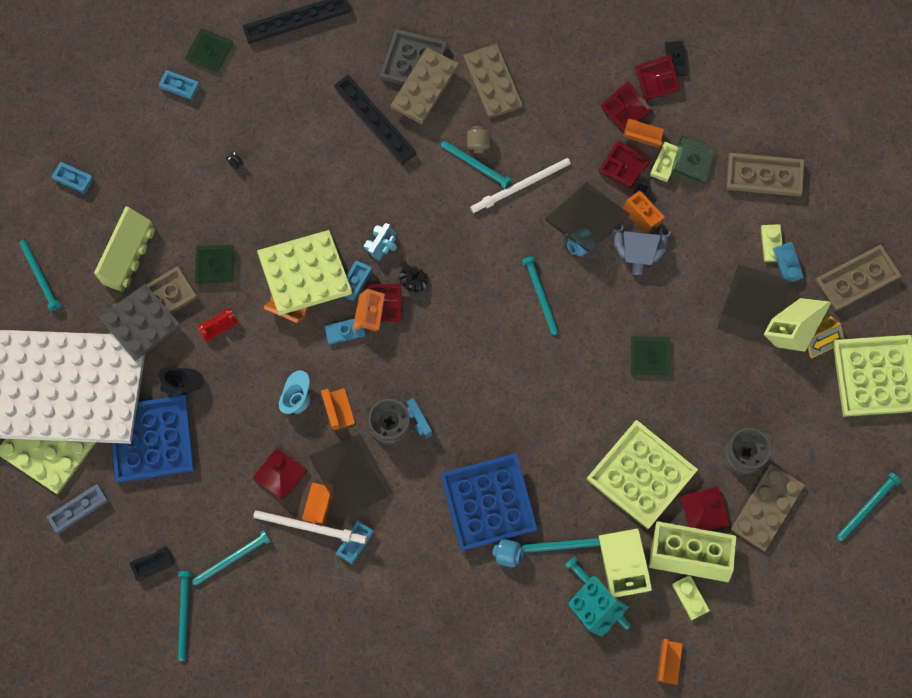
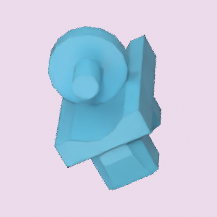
[364,223,397,261]

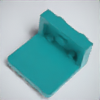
[569,576,629,637]

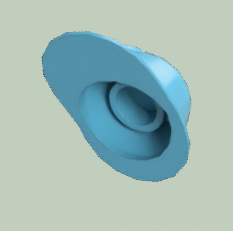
[279,370,310,415]

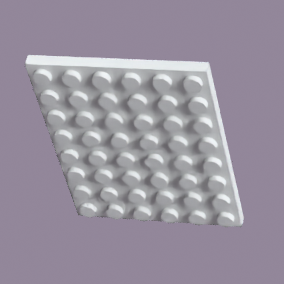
[0,330,145,444]

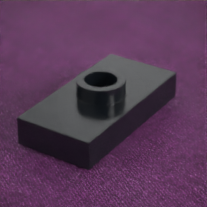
[664,41,687,77]
[129,546,175,582]

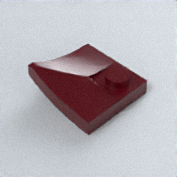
[634,55,680,100]
[600,81,653,132]
[599,140,650,189]
[364,284,402,322]
[252,447,307,500]
[680,486,729,530]

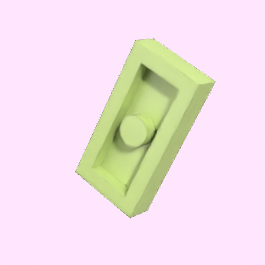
[650,142,682,182]
[761,224,782,262]
[672,575,710,621]

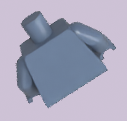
[612,224,671,275]

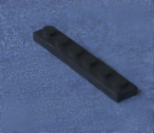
[242,0,350,44]
[334,75,416,165]

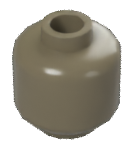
[467,126,491,154]

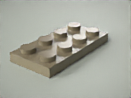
[463,43,523,119]
[391,48,459,125]
[726,153,804,197]
[814,245,901,312]
[112,266,198,314]
[730,464,805,552]

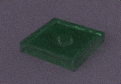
[185,28,234,73]
[671,136,715,184]
[195,245,234,284]
[631,336,670,376]

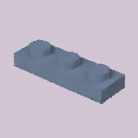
[46,484,108,534]

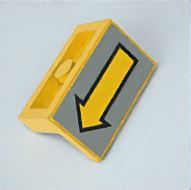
[807,316,844,358]

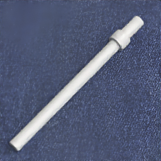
[470,158,571,213]
[254,510,367,544]

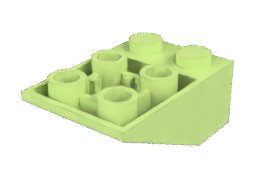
[763,298,831,351]
[599,528,652,597]

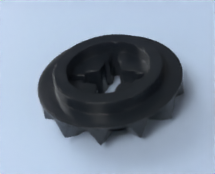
[399,265,429,292]

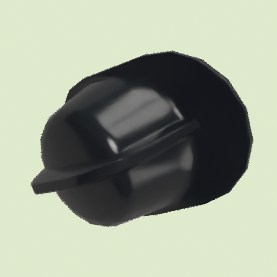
[158,368,204,397]

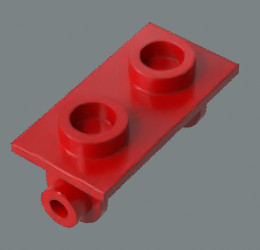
[197,308,239,342]

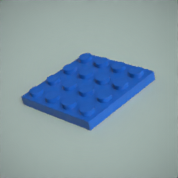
[112,395,194,483]
[440,453,537,551]

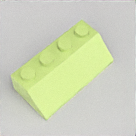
[94,206,155,292]
[649,521,736,582]

